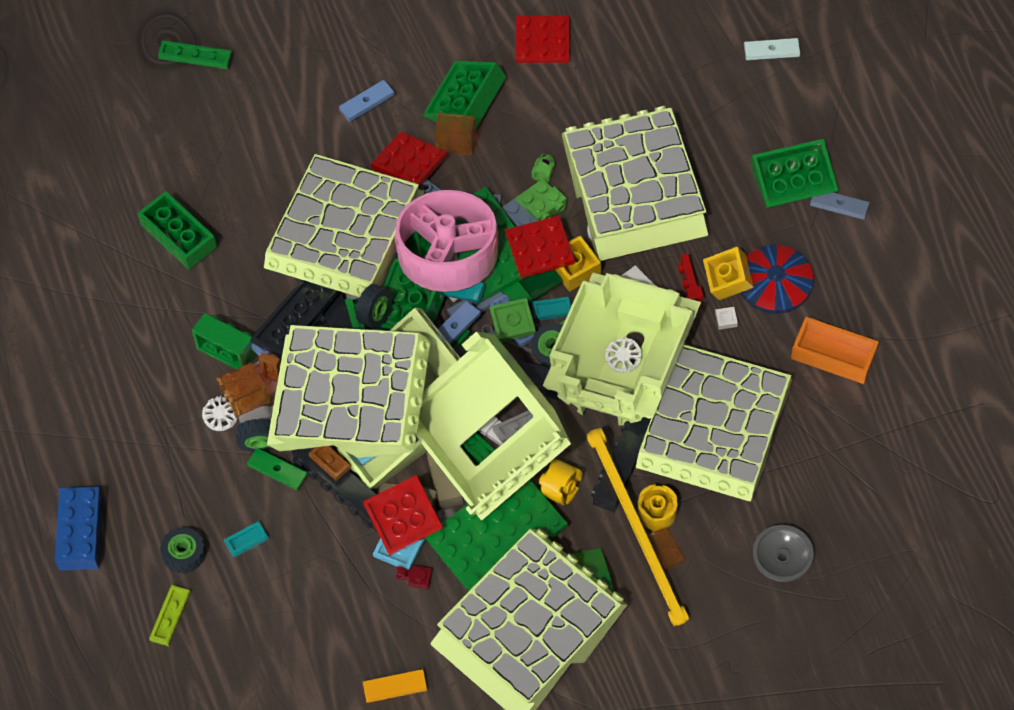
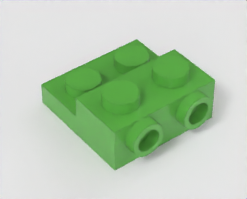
[515,179,566,221]

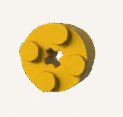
[539,459,582,505]
[637,485,678,532]

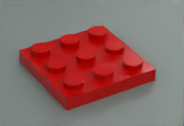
[515,15,569,63]
[371,131,447,188]
[505,216,575,278]
[363,475,443,556]

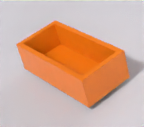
[791,317,879,384]

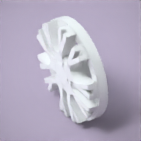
[605,337,642,373]
[202,396,239,431]

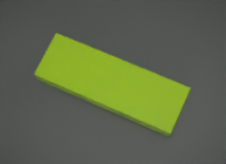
[149,585,191,646]

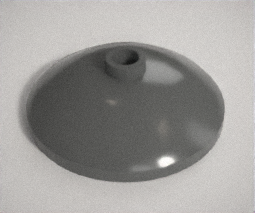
[753,525,814,582]

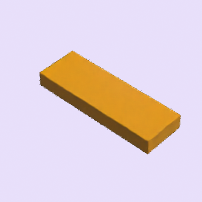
[363,669,427,703]

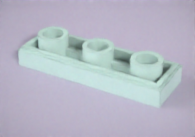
[744,38,800,60]

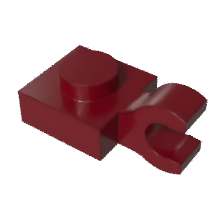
[395,565,432,590]

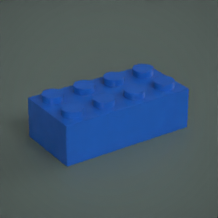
[55,487,103,570]

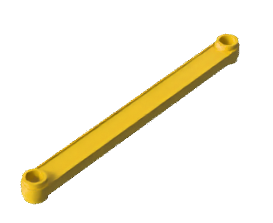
[586,428,689,626]

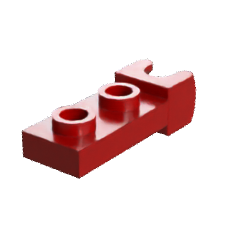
[678,254,703,307]

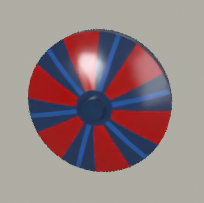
[741,245,814,314]

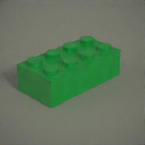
[137,191,217,270]

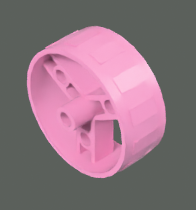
[395,190,499,292]

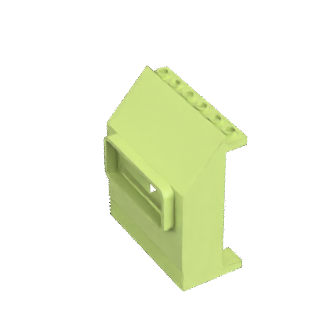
[416,332,571,521]

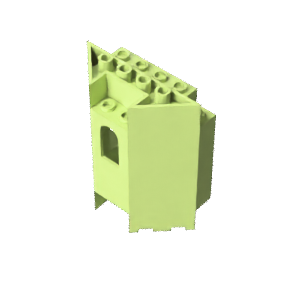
[543,273,701,426]

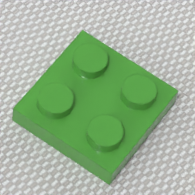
[489,298,536,342]

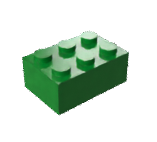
[192,313,257,372]

